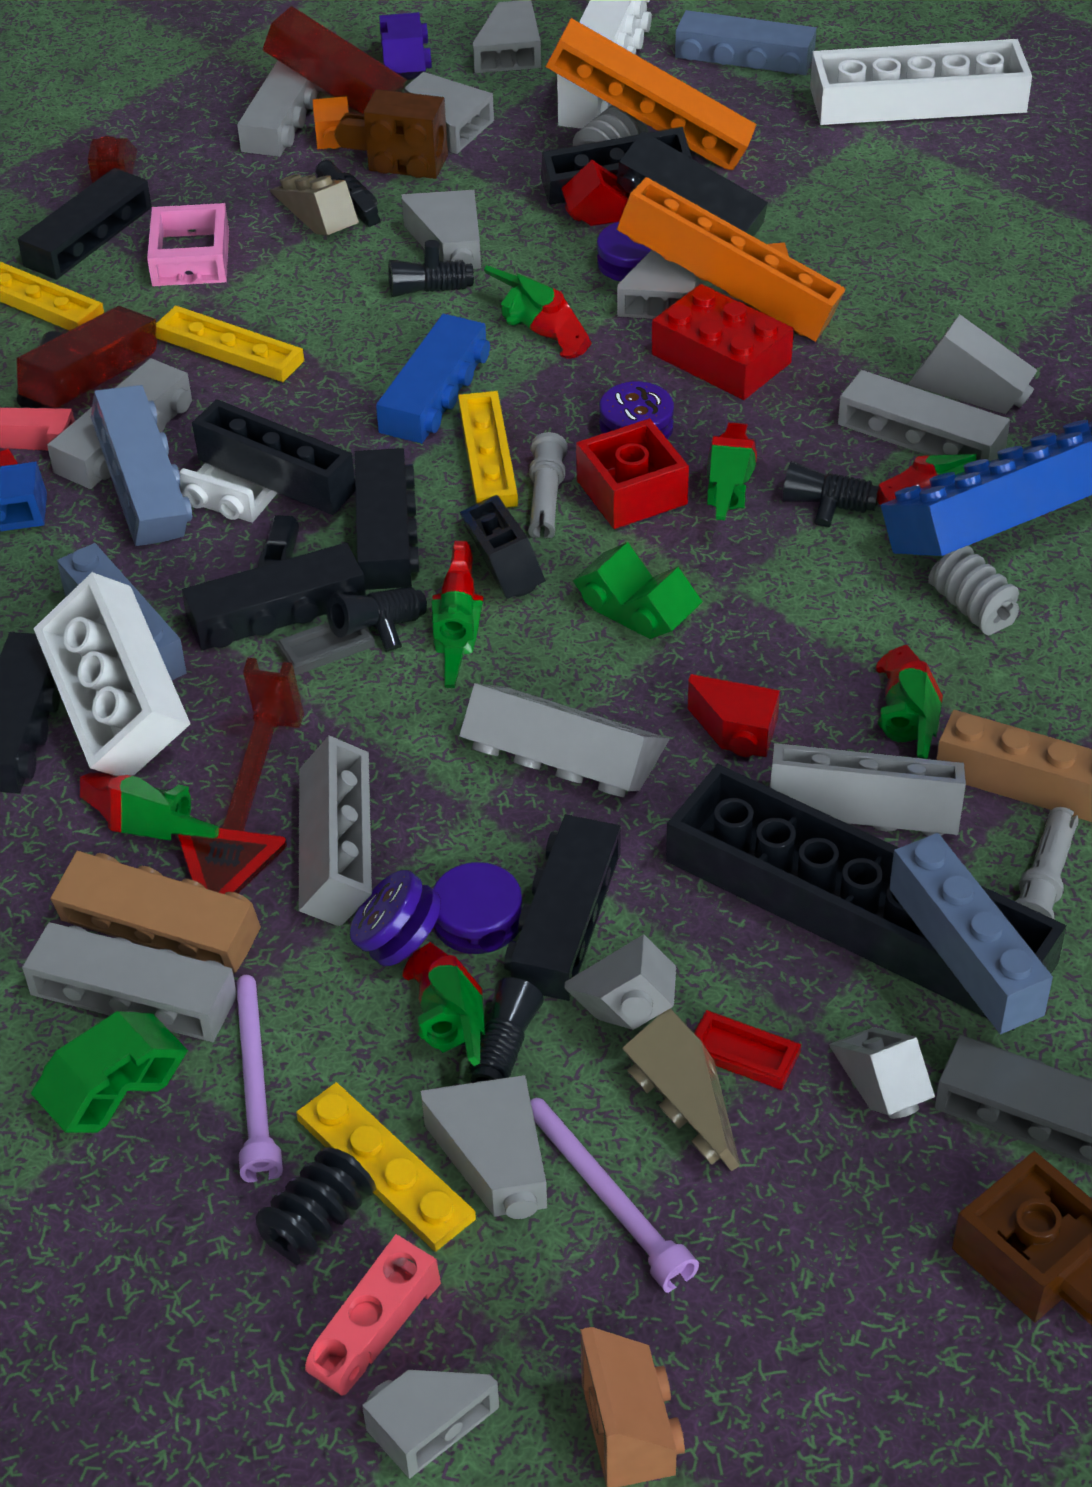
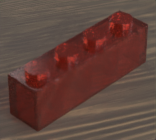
[262,6,407,115]
[17,306,157,409]

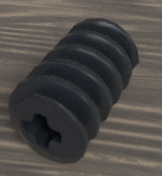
[256,1147,376,1265]

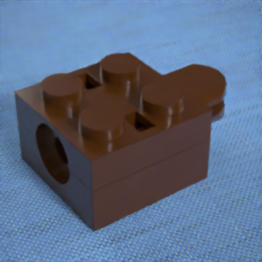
[335,89,448,179]
[952,1150,1092,1325]

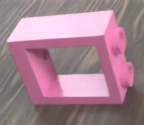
[147,203,229,286]

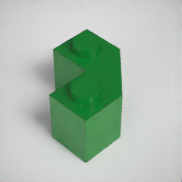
[572,542,703,639]
[31,1011,188,1133]

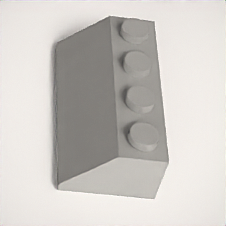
[459,683,670,797]

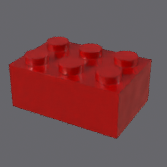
[652,284,794,400]

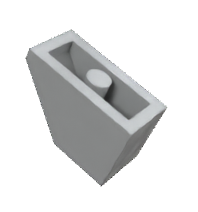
[565,934,676,1030]
[829,1027,935,1119]
[362,1370,499,1479]

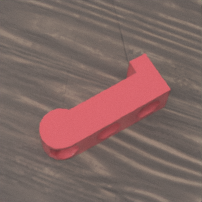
[0,408,75,451]
[305,1234,441,1396]

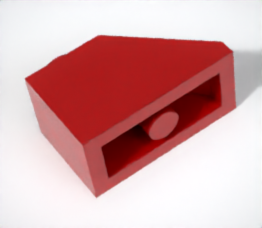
[561,160,630,226]
[688,674,780,757]

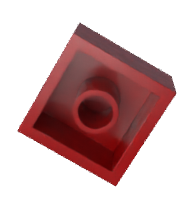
[576,418,689,529]

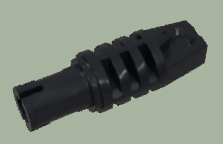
[315,160,381,227]

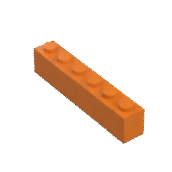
[545,18,757,170]
[617,177,846,342]

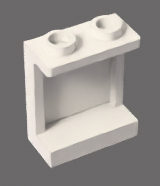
[179,463,277,523]

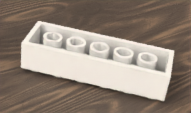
[557,0,652,129]
[810,39,1032,125]

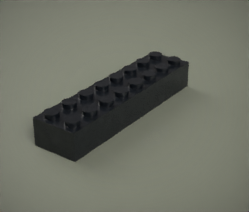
[666,763,1067,1031]

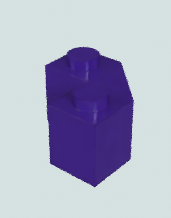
[379,12,432,81]

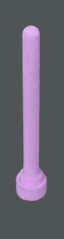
[236,975,283,1183]
[530,1098,699,1293]

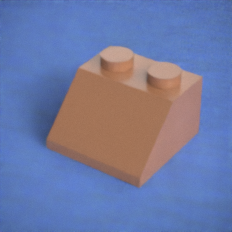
[580,1327,685,1487]

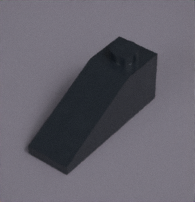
[460,495,546,599]

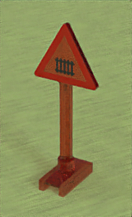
[178,657,304,894]

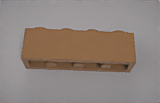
[937,709,1092,822]
[50,851,261,974]

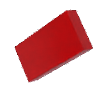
[694,1010,802,1090]

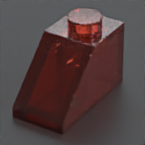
[88,136,137,183]

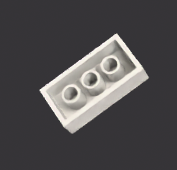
[33,572,190,776]

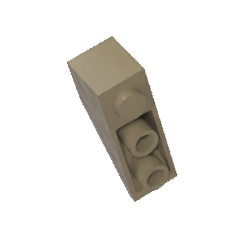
[270,174,359,235]
[622,1008,740,1171]

